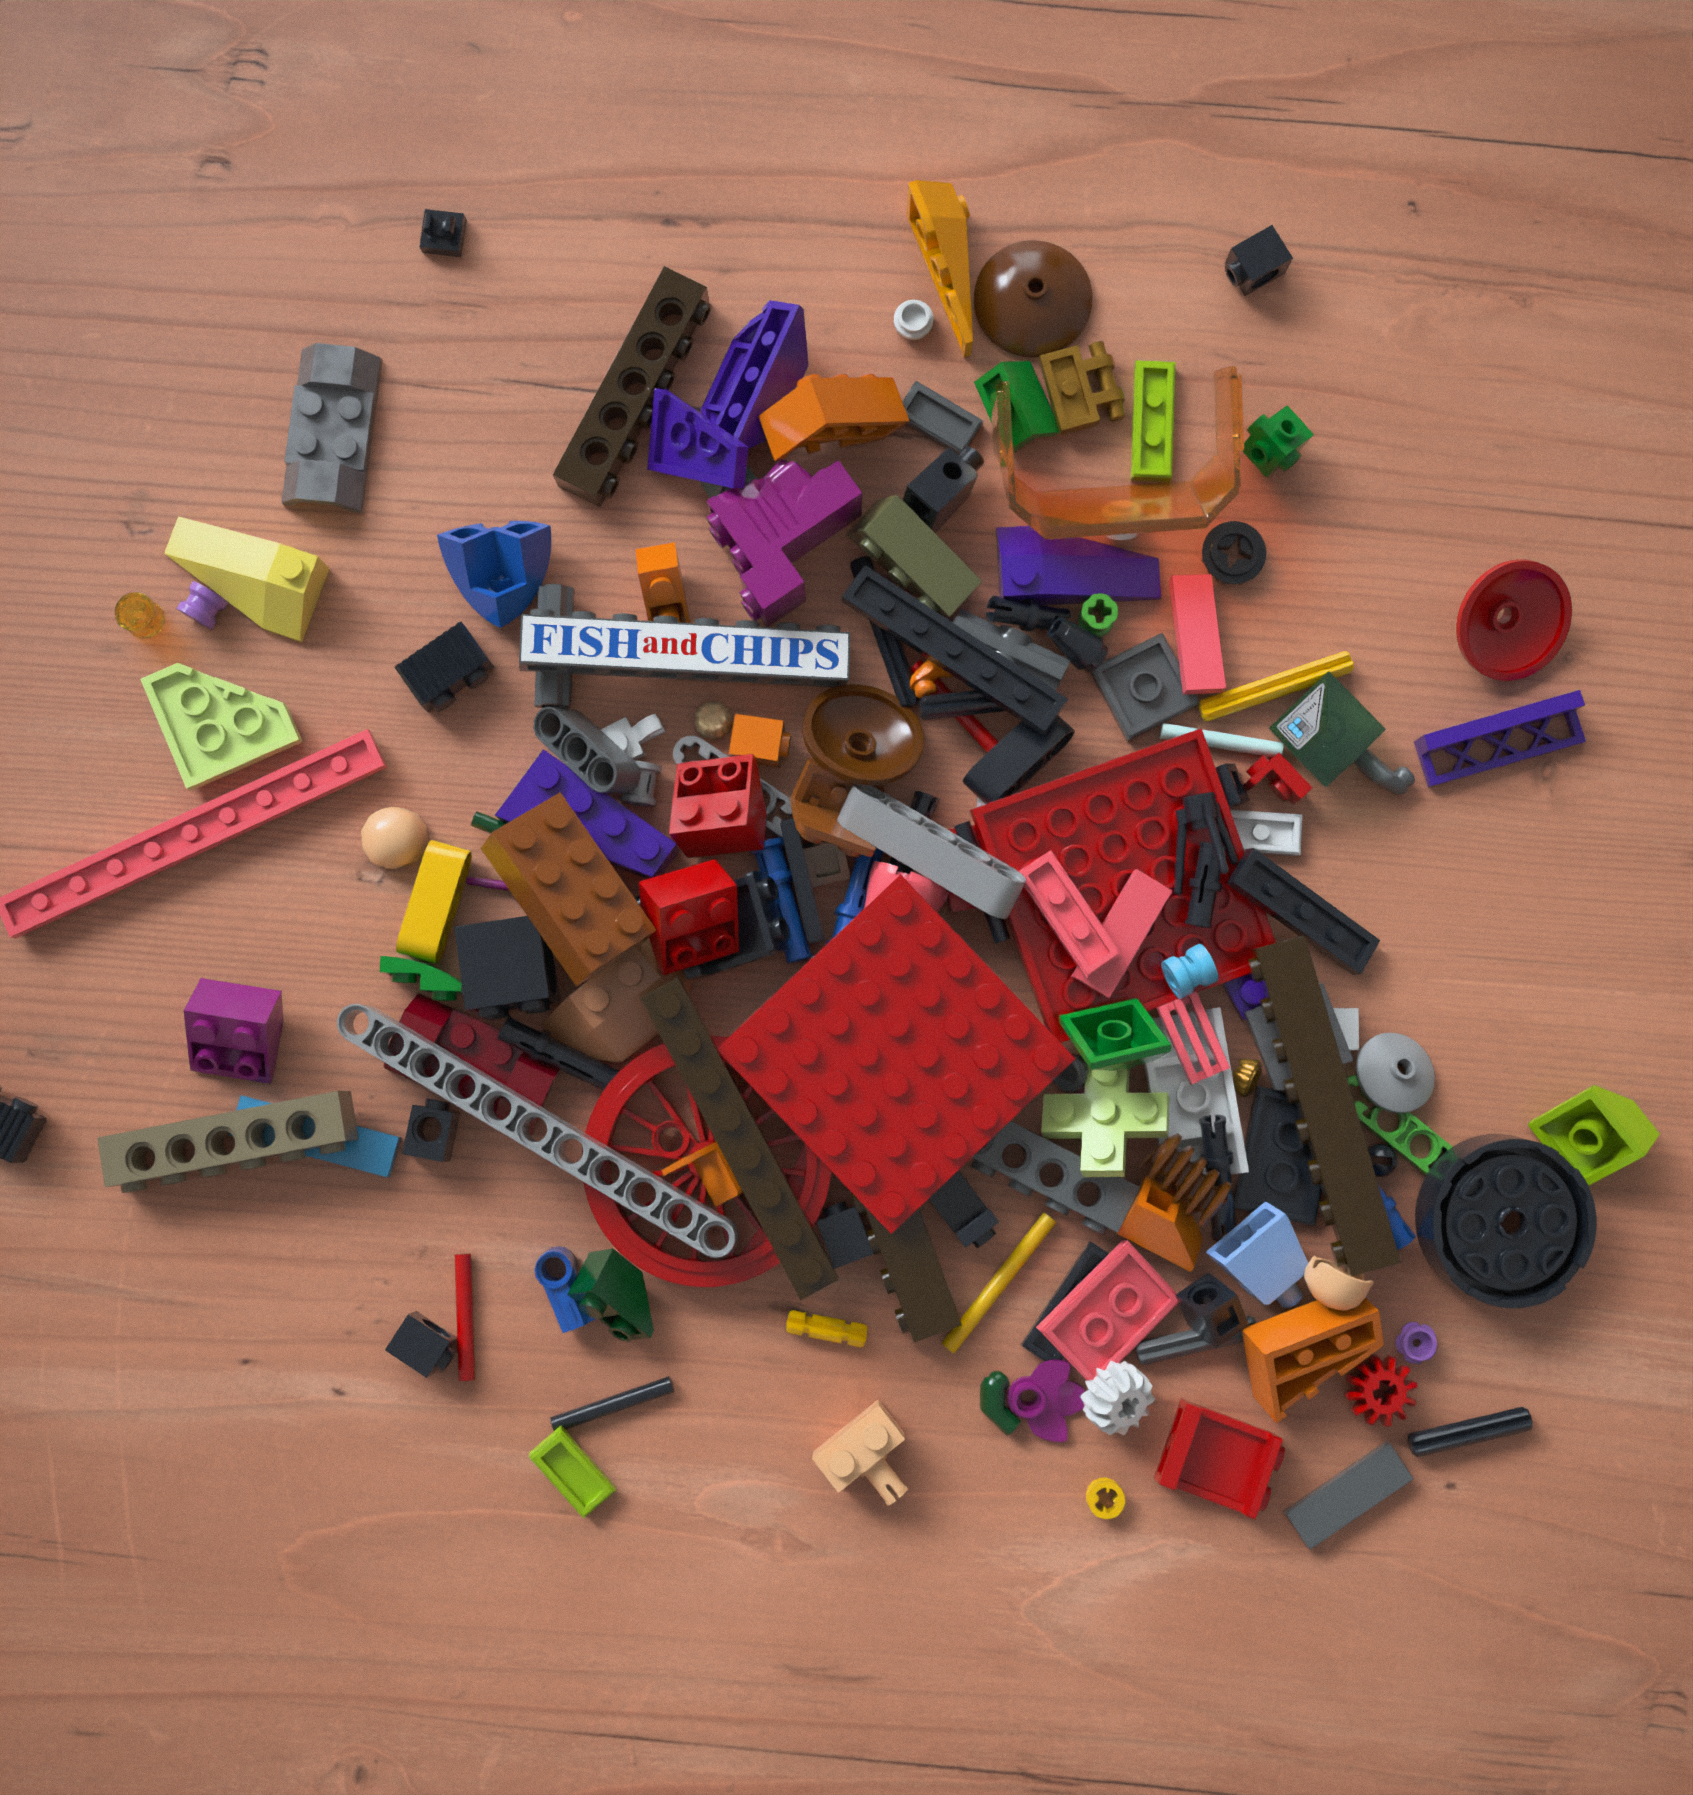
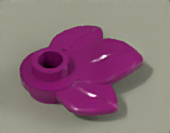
[1007,1360,1086,1442]

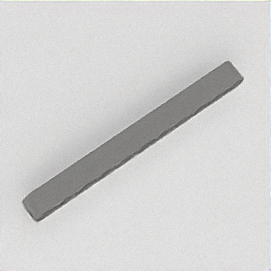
[337,1004,739,1258]

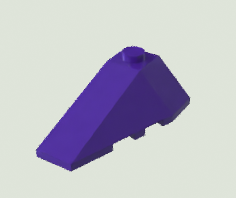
[996,525,1161,605]

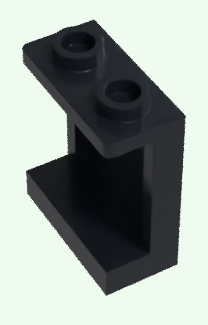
[684,871,790,979]

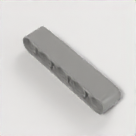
[837,783,1026,919]

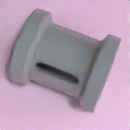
[620,761,662,807]

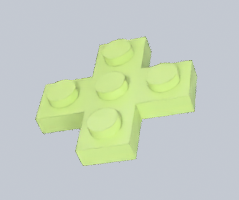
[1041,1065,1170,1177]

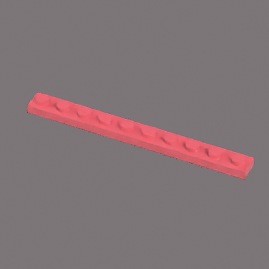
[0,729,387,939]

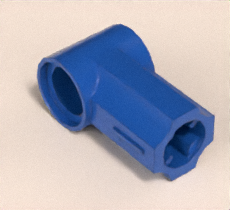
[534,1246,596,1333]

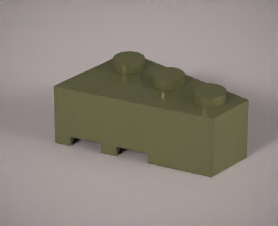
[845,495,982,617]

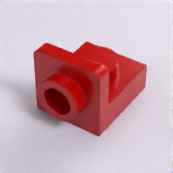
[1243,752,1313,804]

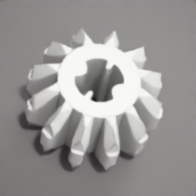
[1080,1361,1155,1436]

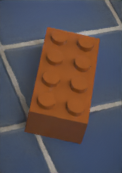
[481,792,656,987]

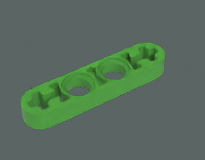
[1347,1075,1452,1176]

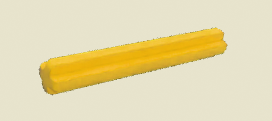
[1198,651,1354,722]

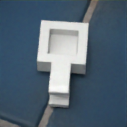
[601,714,666,761]

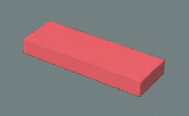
[1169,574,1226,695]
[1018,850,1122,978]
[1071,869,1172,998]

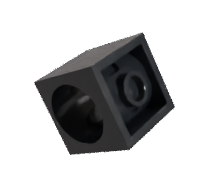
[454,916,560,1020]

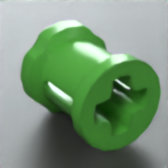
[1078,593,1118,637]

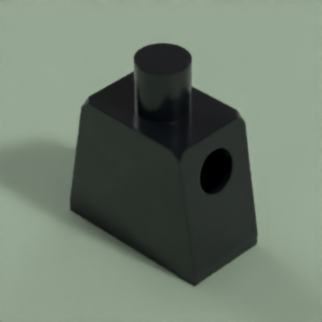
[903,447,984,533]

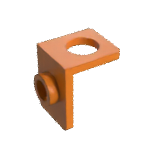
[661,1142,742,1206]

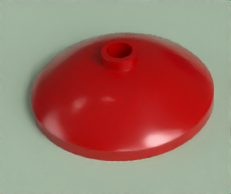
[1456,559,1572,681]

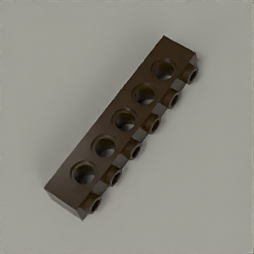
[553,266,712,507]

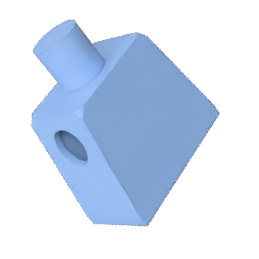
[1206,1201,1308,1308]

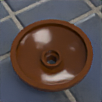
[974,240,1093,358]
[802,684,924,785]

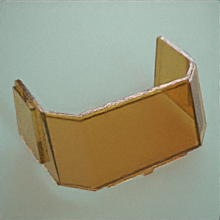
[990,366,1244,539]

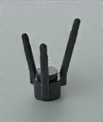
[1174,792,1238,895]

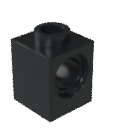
[1225,225,1293,296]
[402,1098,460,1162]
[817,1201,874,1269]
[1176,1272,1249,1348]
[385,1311,457,1378]

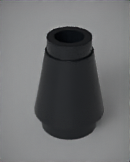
[1047,617,1108,673]

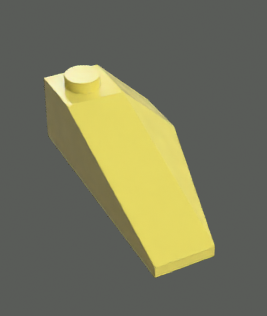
[164,516,330,642]

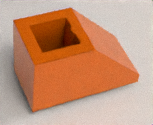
[635,542,691,623]
[1116,1176,1203,1272]

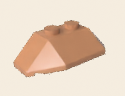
[541,938,693,1063]

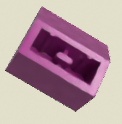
[183,978,284,1084]

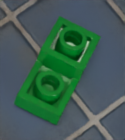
[379,956,463,1001]

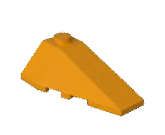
[906,180,973,358]

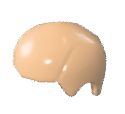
[361,807,429,869]
[1304,1256,1374,1311]

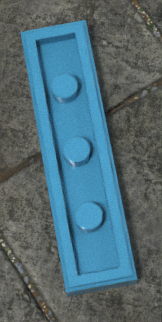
[229,1095,402,1177]

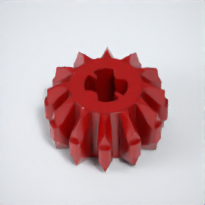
[1344,1354,1418,1427]

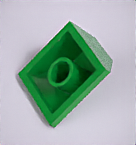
[1059,998,1171,1071]

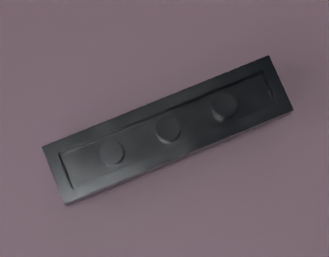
[1226,848,1380,975]

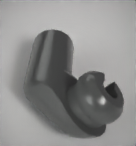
[1354,749,1415,795]

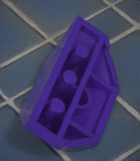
[701,300,809,449]

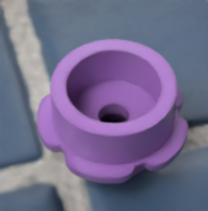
[1395,1322,1437,1364]

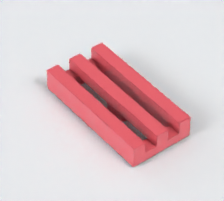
[1156,991,1230,1085]

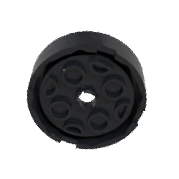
[1415,1134,1597,1308]

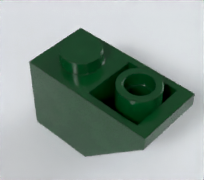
[567,1248,654,1342]

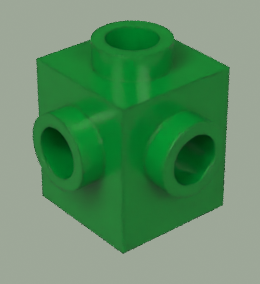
[1240,405,1314,477]

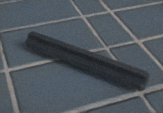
[850,556,921,708]

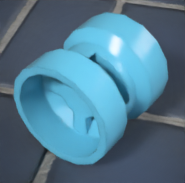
[1161,944,1219,999]

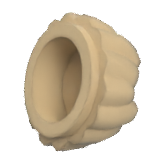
[694,701,732,740]

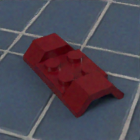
[383,993,562,1135]

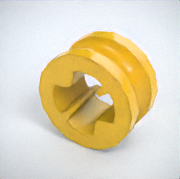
[1086,1477,1125,1519]

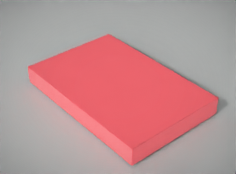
[1036,1239,1179,1381]

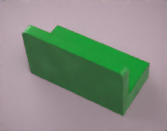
[974,361,1059,453]

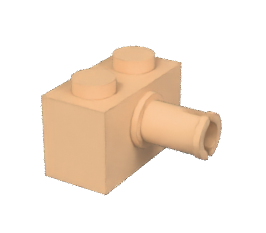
[812,1399,909,1506]

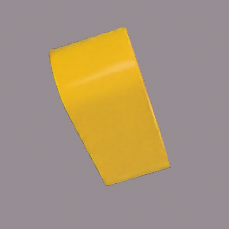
[396,840,472,964]

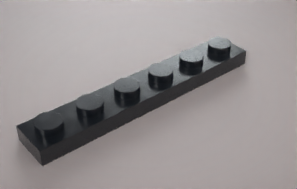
[842,565,1068,736]

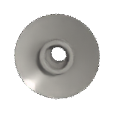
[1356,1033,1435,1113]

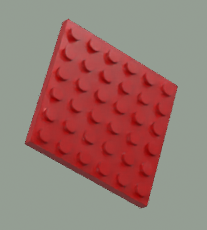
[970,728,1276,1043]
[717,874,1076,1234]

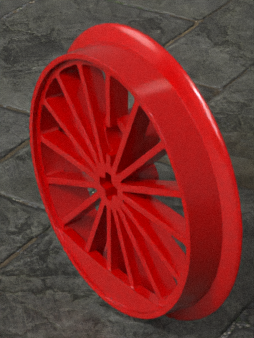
[582,1035,831,1287]

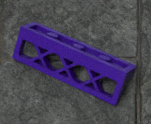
[1414,690,1586,788]

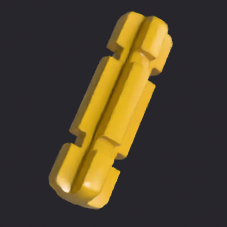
[786,1310,868,1347]

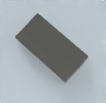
[902,381,984,455]

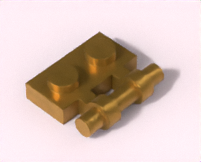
[1039,341,1126,435]

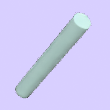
[1160,723,1283,757]

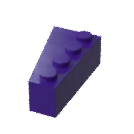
[495,749,680,879]

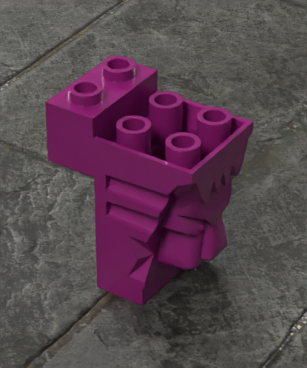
[706,459,862,628]

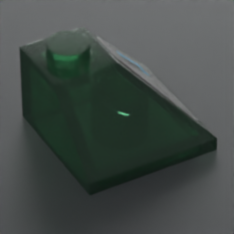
[1269,671,1386,787]

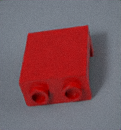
[1153,1398,1285,1520]

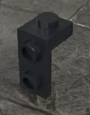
[929,1170,999,1248]

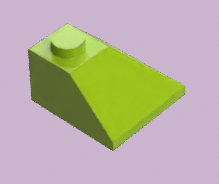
[1527,1085,1660,1186]

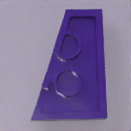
[647,388,749,488]

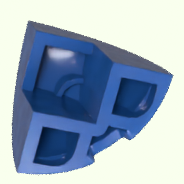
[437,521,551,628]

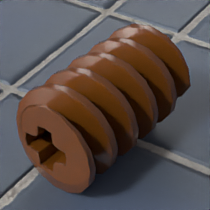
[1138,1133,1232,1228]

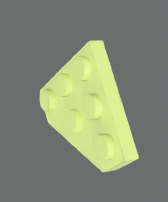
[140,663,303,791]

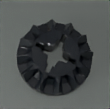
[1201,521,1266,586]

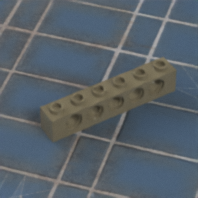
[97,1091,359,1193]

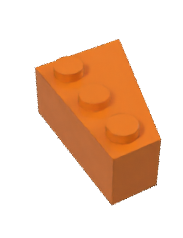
[758,374,909,461]
[1242,1297,1384,1424]

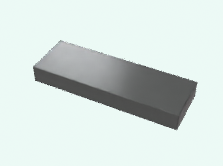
[1283,1441,1413,1550]

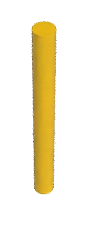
[941,1212,1057,1354]

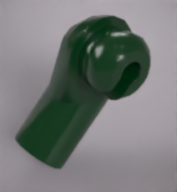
[980,1371,1021,1436]

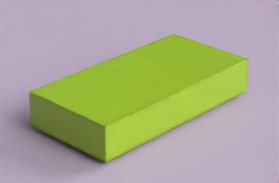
[529,1426,616,1518]

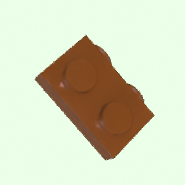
[789,757,885,857]

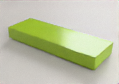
[1130,360,1176,482]

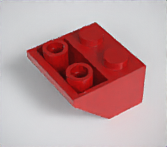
[669,754,767,858]
[639,859,739,976]

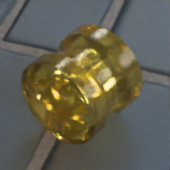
[114,592,165,639]

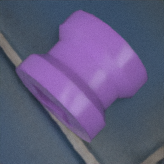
[176,581,229,630]

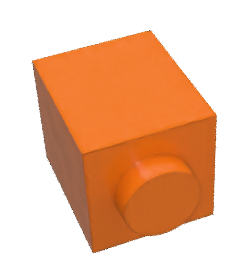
[729,714,791,767]

